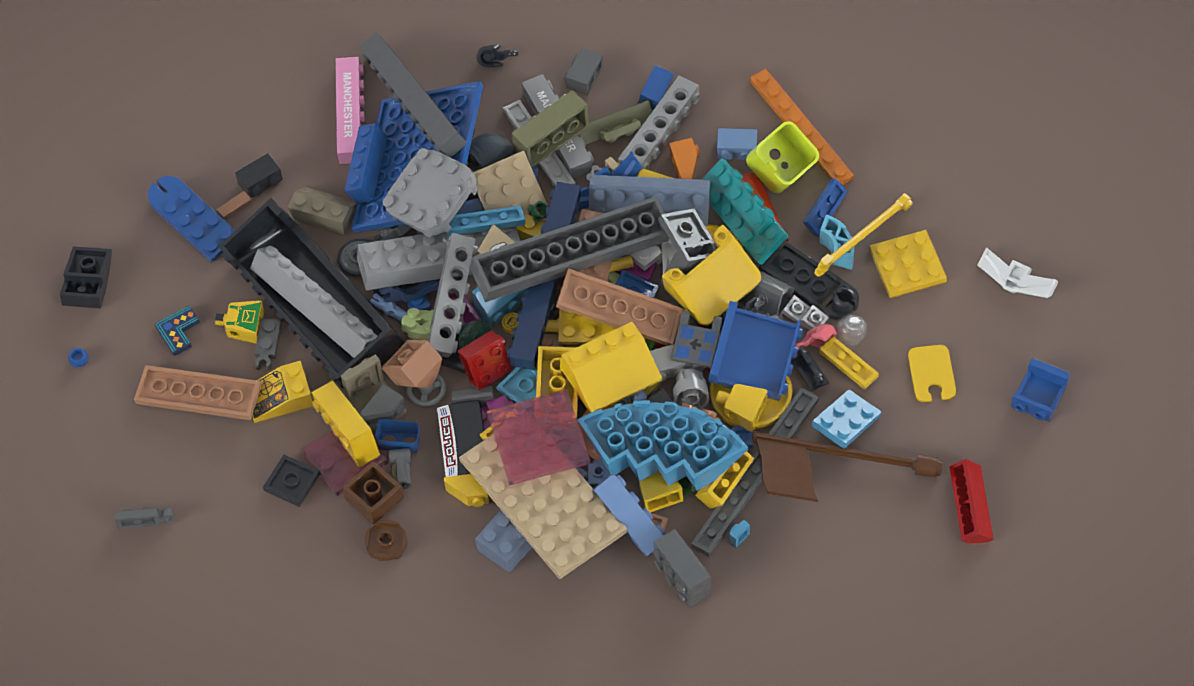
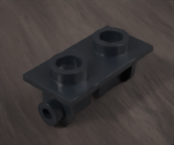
[791,349,829,392]

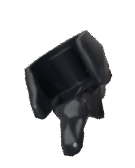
[476,45,519,68]

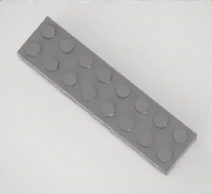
[357,227,520,290]

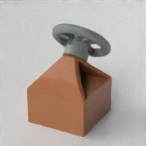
[382,340,447,407]

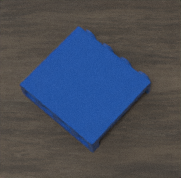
[708,301,803,401]

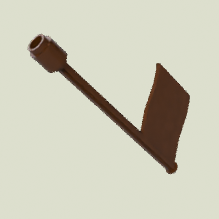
[752,431,943,502]

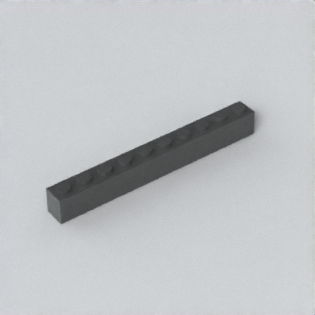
[359,32,467,158]

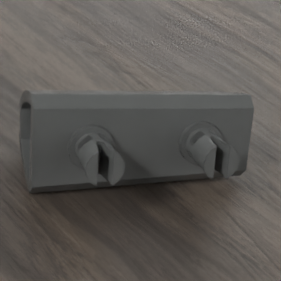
[741,270,795,317]

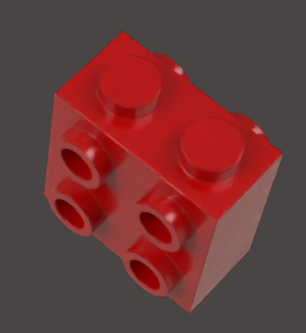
[458,331,513,391]

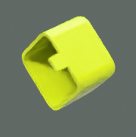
[746,121,819,193]

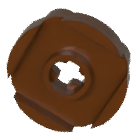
[365,519,407,561]

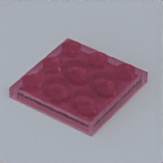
[302,430,388,496]

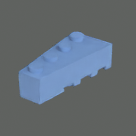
[593,474,666,556]

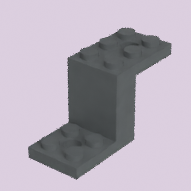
[658,208,723,326]

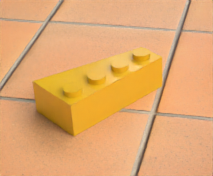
[311,380,380,467]

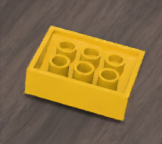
[560,321,662,413]

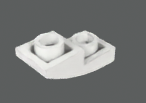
[781,295,828,330]

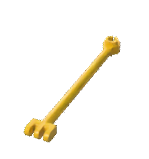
[814,193,913,277]

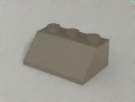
[287,187,357,236]

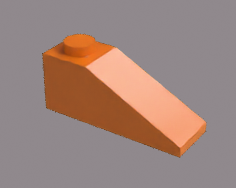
[669,138,700,179]

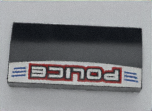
[437,400,484,477]

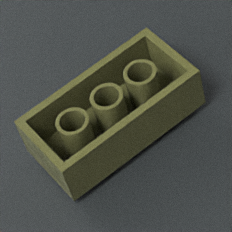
[512,90,589,167]

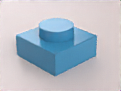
[729,520,750,548]

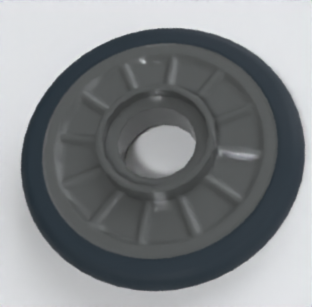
[337,239,372,276]

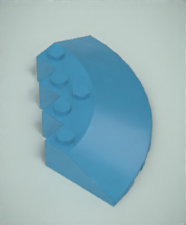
[577,400,748,491]

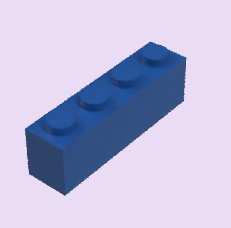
[345,123,388,204]

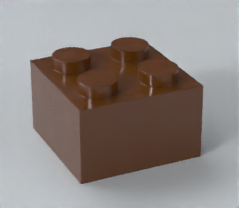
[343,461,404,525]

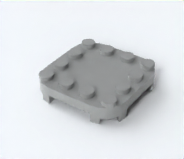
[383,148,478,238]

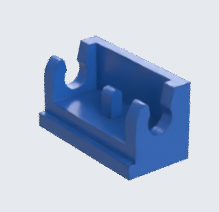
[638,65,674,110]

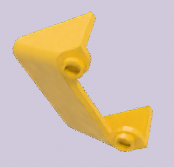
[662,225,761,325]

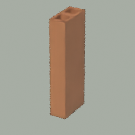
[216,191,252,220]

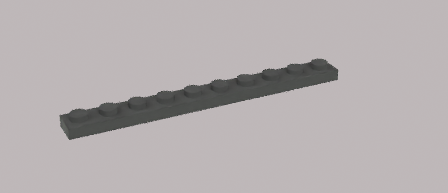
[691,387,819,557]

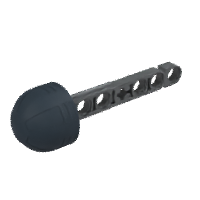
[373,133,515,242]

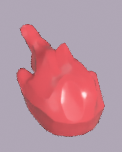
[795,324,837,348]

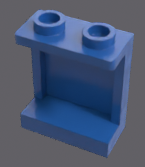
[1011,358,1070,422]

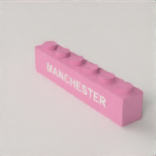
[336,57,365,164]

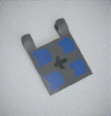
[671,310,722,368]

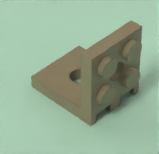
[341,354,407,434]

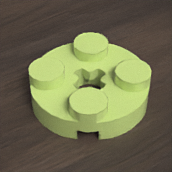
[401,308,434,340]

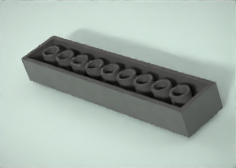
[470,196,669,302]

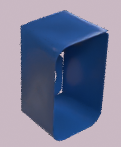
[375,419,420,453]

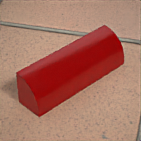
[949,458,994,544]

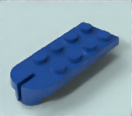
[148,176,235,263]

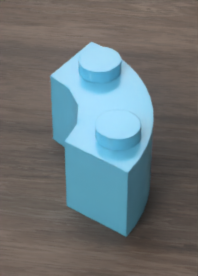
[820,215,854,270]

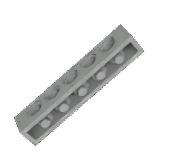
[618,76,700,177]
[428,233,477,358]

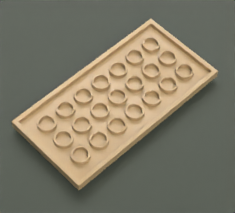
[459,412,627,580]

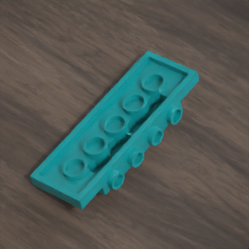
[702,158,789,265]

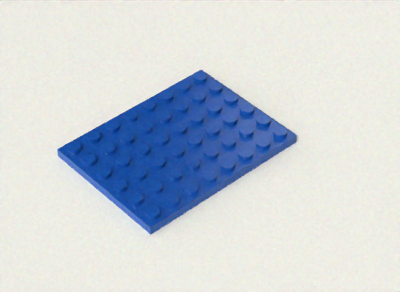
[351,81,483,233]

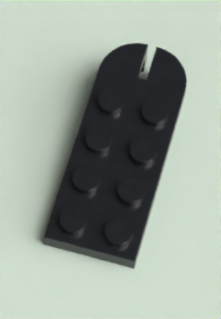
[759,241,859,320]

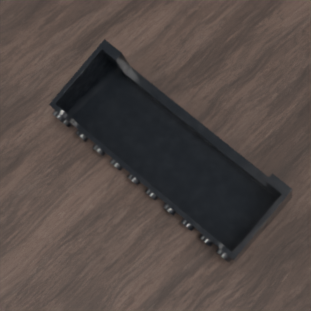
[218,198,405,389]

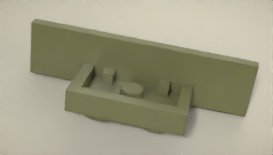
[579,100,652,145]

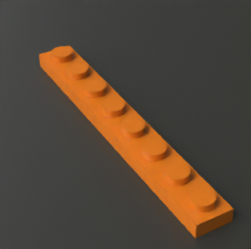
[750,69,854,185]

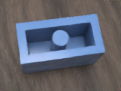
[717,128,757,161]

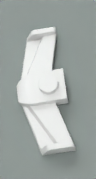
[977,248,1058,298]

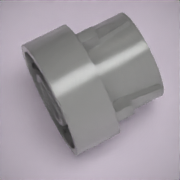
[673,369,709,410]

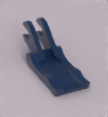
[379,279,439,302]

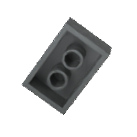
[653,529,711,608]

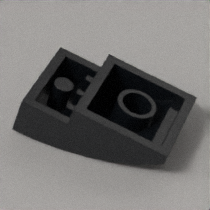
[60,246,112,308]

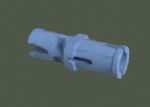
[370,293,407,322]

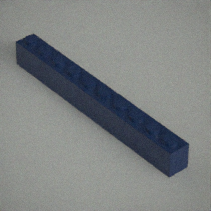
[507,182,582,370]

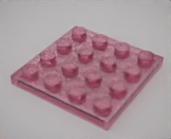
[487,390,590,486]

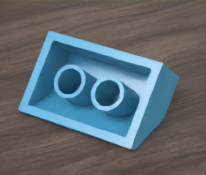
[472,287,528,327]

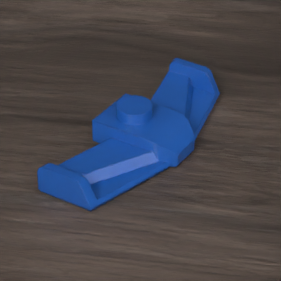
[578,151,643,211]

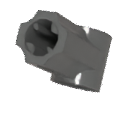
[389,448,412,490]

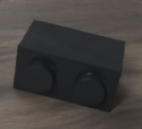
[235,153,283,198]

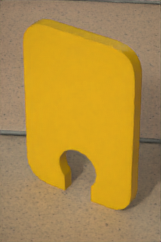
[908,345,956,402]

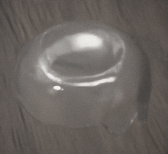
[835,314,867,346]

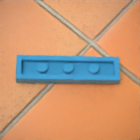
[446,206,525,237]

